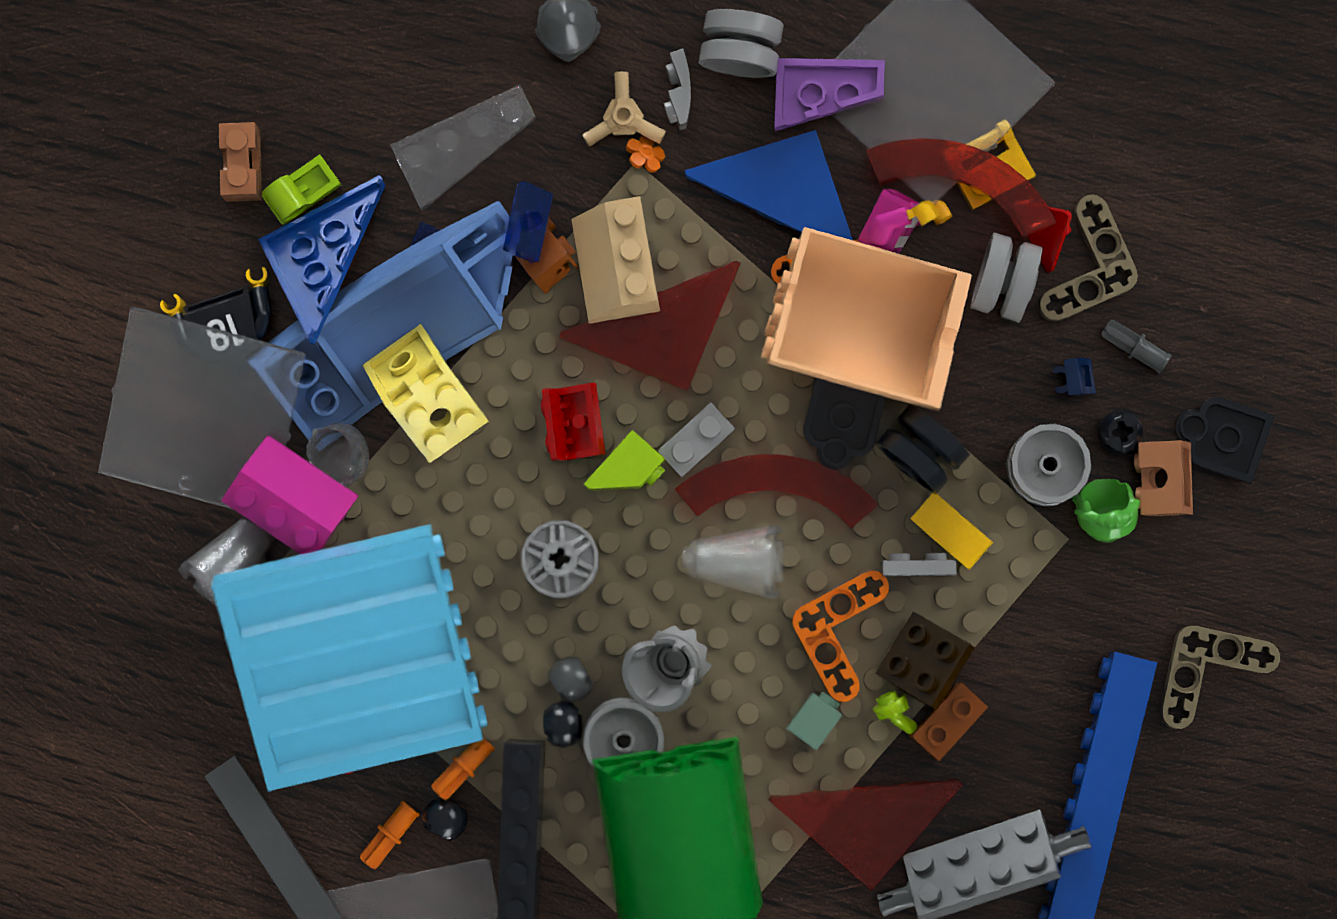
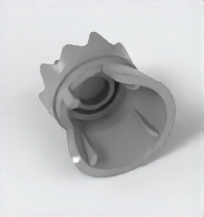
[622,626,712,712]

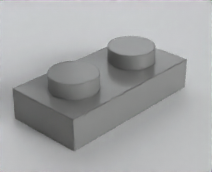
[657,402,735,478]
[880,553,956,577]

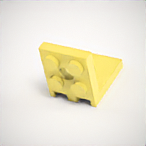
[362,324,489,463]

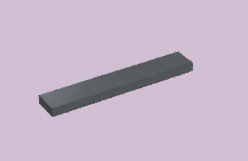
[204,756,344,919]

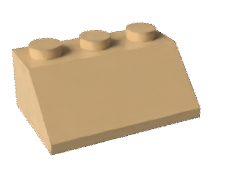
[572,196,660,324]

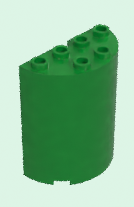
[592,737,763,919]

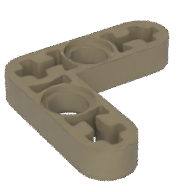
[1038,195,1138,322]
[1160,626,1280,729]

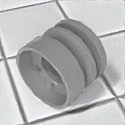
[522,521,599,599]

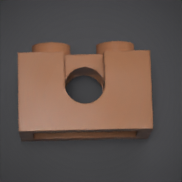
[219,122,262,202]
[1134,440,1193,516]

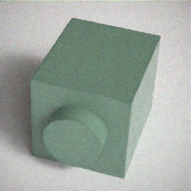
[786,691,842,750]

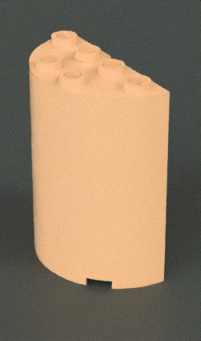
[761,227,972,411]

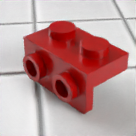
[541,383,606,461]

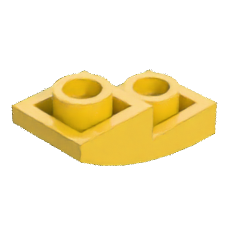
[910,493,993,570]

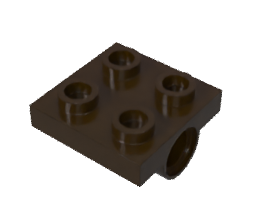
[876,611,975,710]

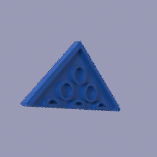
[685,130,853,241]
[258,175,385,344]

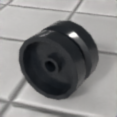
[876,404,970,495]

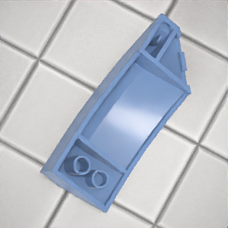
[246,201,519,451]

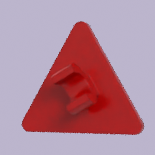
[1013,201,1072,273]

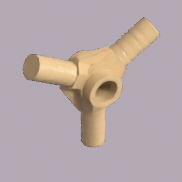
[582,72,666,147]

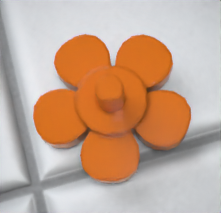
[626,136,665,173]

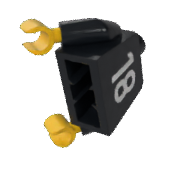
[160,267,272,377]

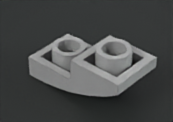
[664,48,691,131]

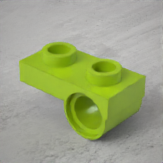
[261,154,342,226]

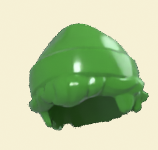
[1072,479,1140,543]

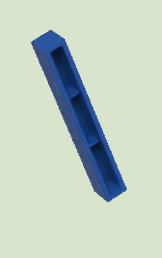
[1037,652,1157,919]

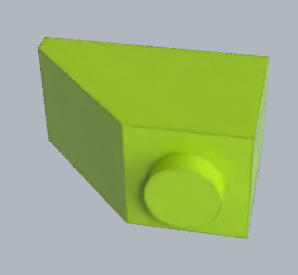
[584,430,666,491]

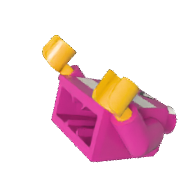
[858,189,952,254]

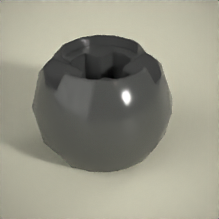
[548,657,593,703]

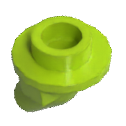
[872,690,917,734]

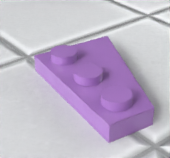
[774,58,885,131]

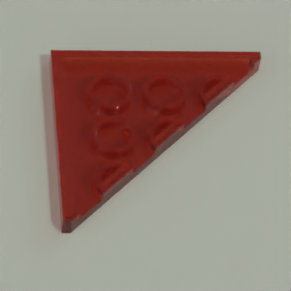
[559,261,741,391]
[768,779,963,890]

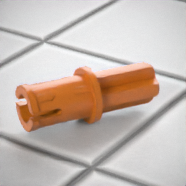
[432,737,496,800]
[360,800,420,869]

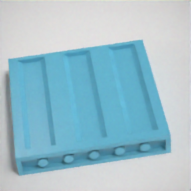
[212,524,488,791]

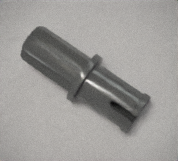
[1101,319,1172,374]

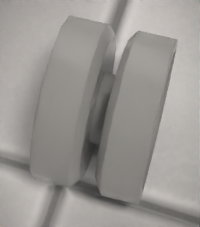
[698,9,784,78]
[970,233,1042,323]
[1005,424,1091,507]
[583,697,664,767]

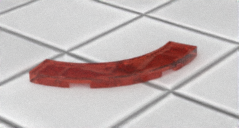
[865,138,1056,239]
[674,454,879,529]

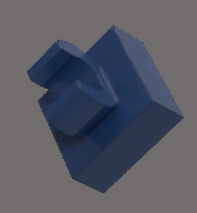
[1053,358,1096,396]

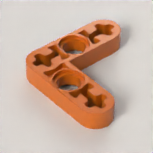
[792,571,889,702]

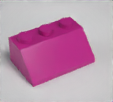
[221,435,359,555]

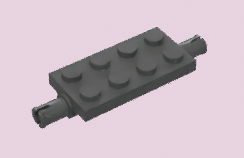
[877,810,1092,919]

